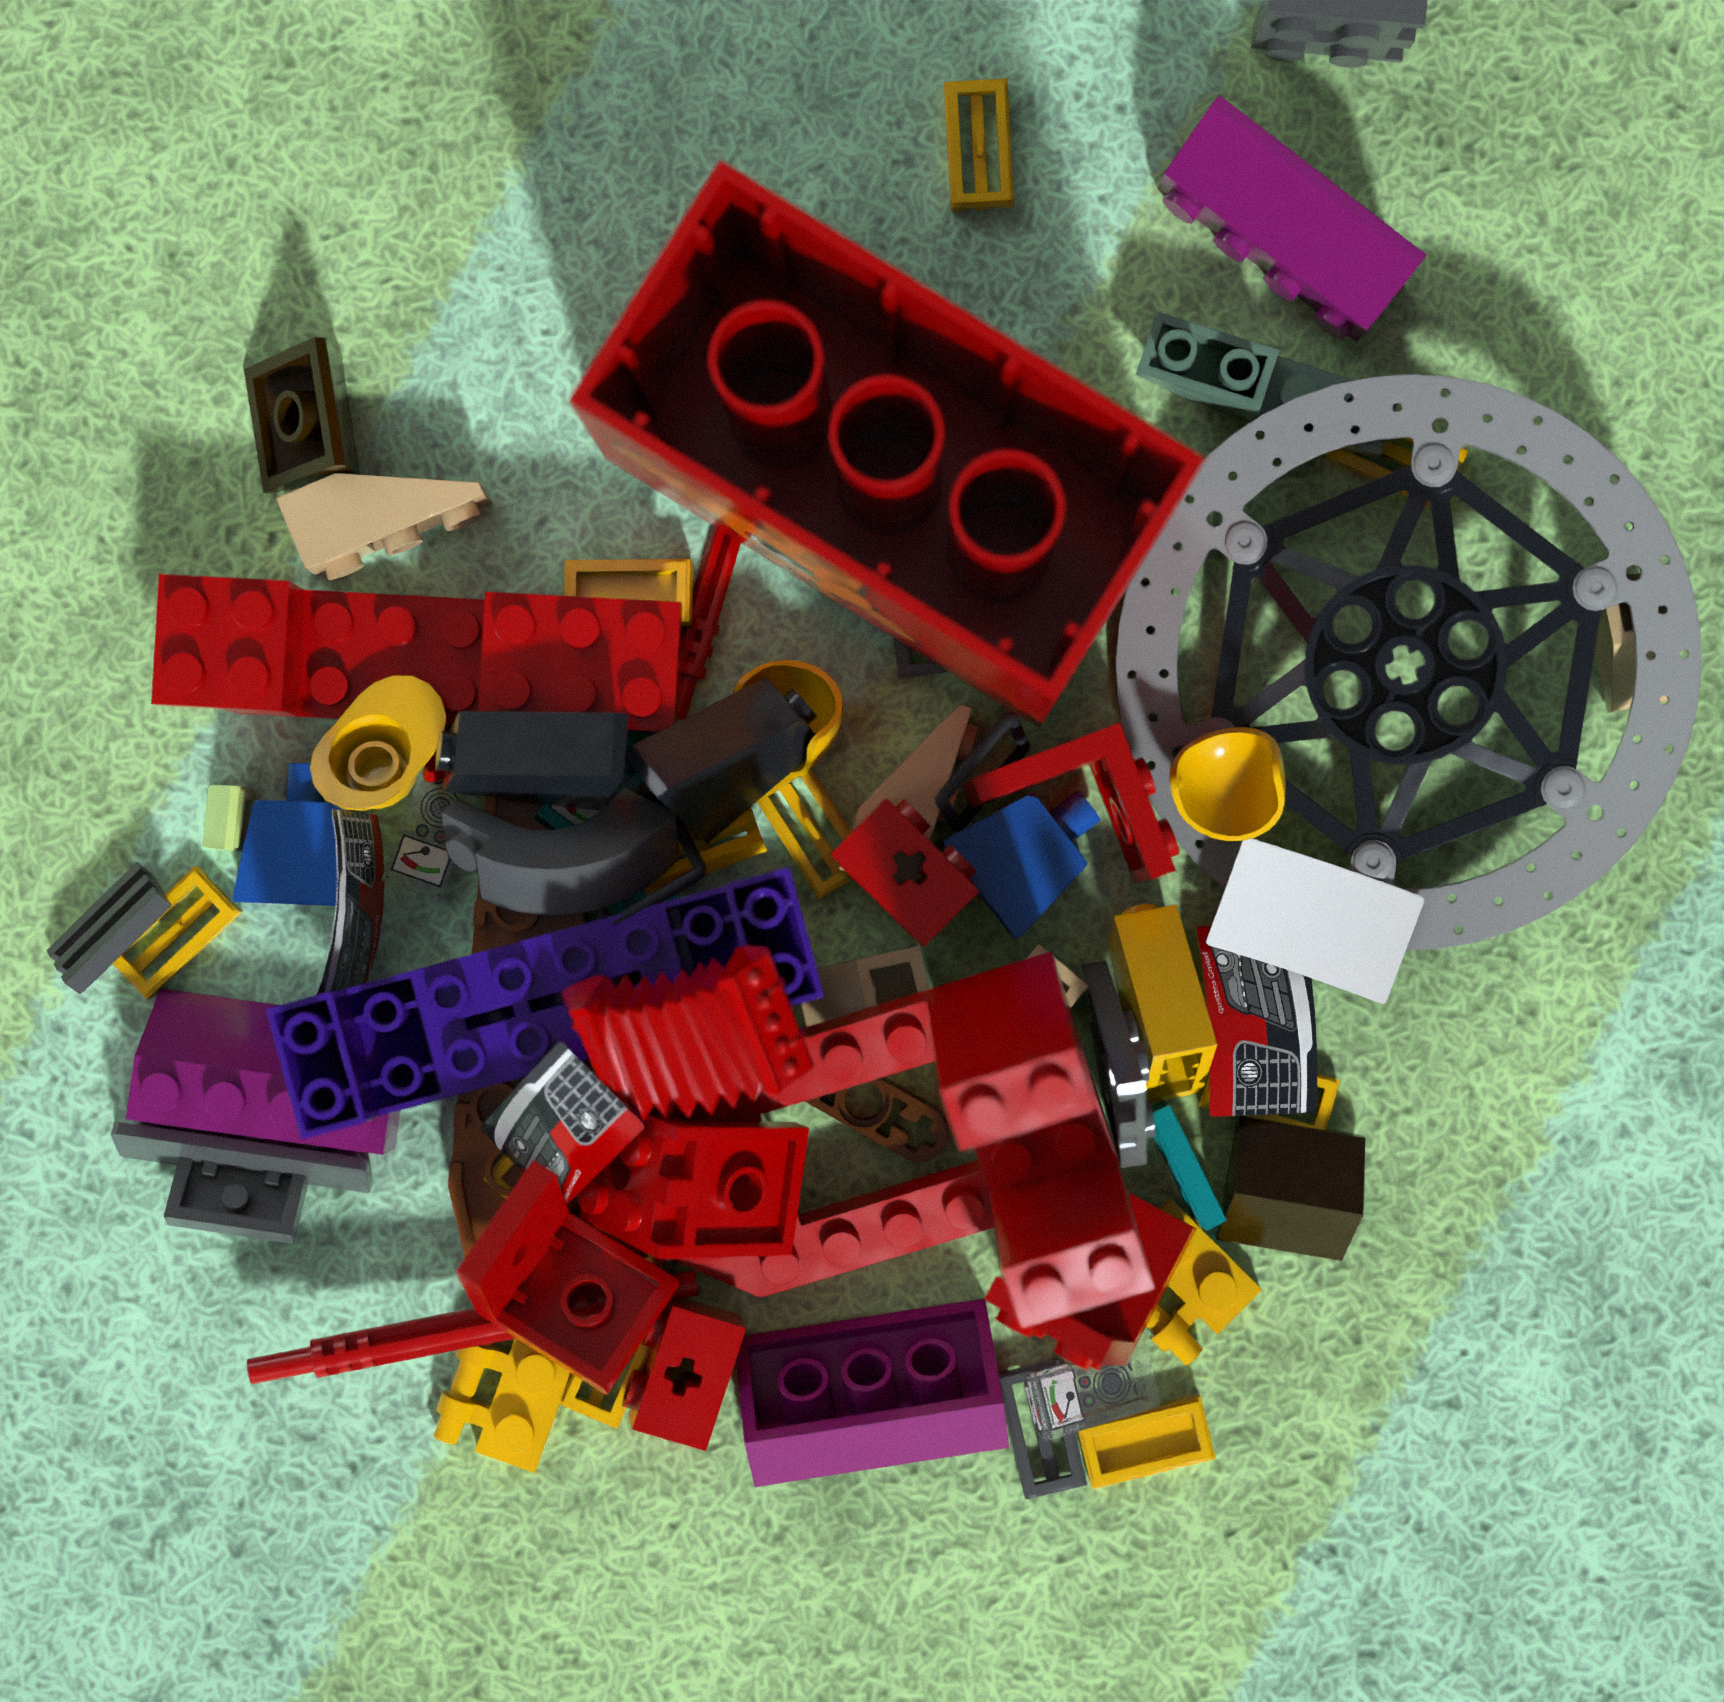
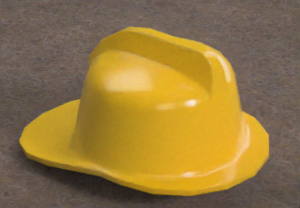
[310,675,447,811]

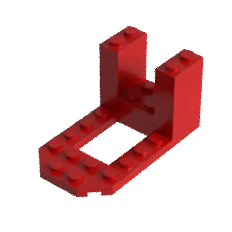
[657,951,1154,1328]

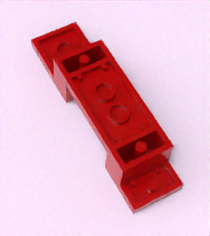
[151,574,682,733]

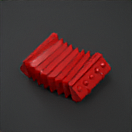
[561,945,814,1121]

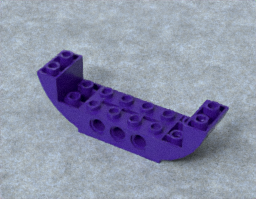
[266,867,824,1140]

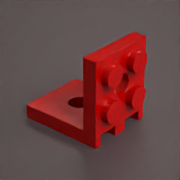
[962,723,1179,883]
[578,1106,809,1259]
[455,1160,679,1395]
[984,1192,1197,1371]

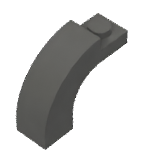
[441,788,679,915]

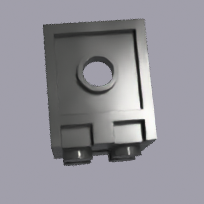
[1251,0,1428,68]

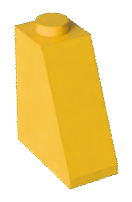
[1109,904,1217,1103]

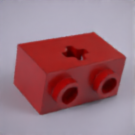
[828,798,980,947]
[622,1298,746,1451]

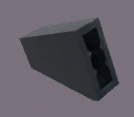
[625,677,818,844]
[436,711,629,810]

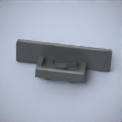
[111,1121,373,1244]

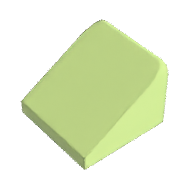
[202,785,256,851]

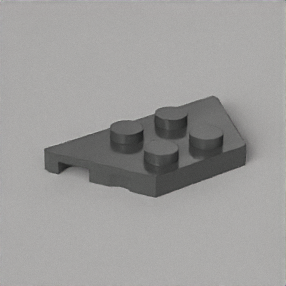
[1081,961,1155,1168]

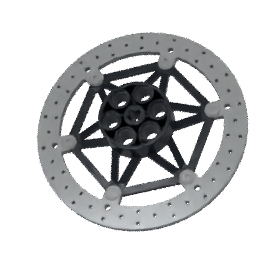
[1116,374,1702,950]

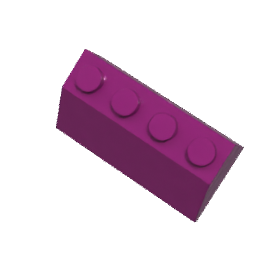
[1158,95,1427,342]
[126,989,400,1155]
[736,1298,1009,1487]

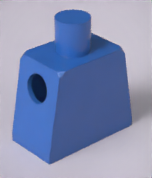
[233,763,356,906]
[940,790,1101,940]

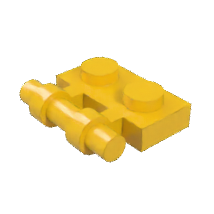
[1146,1197,1262,1366]
[433,1338,571,1473]

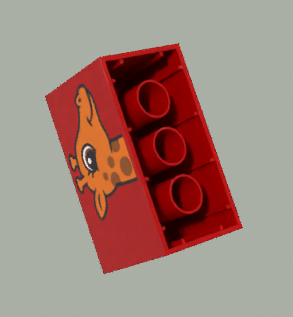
[568,160,1206,728]

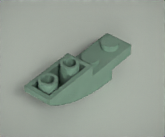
[1136,312,1397,460]

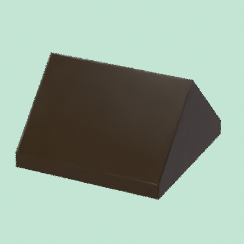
[244,337,360,493]
[1216,1116,1366,1261]

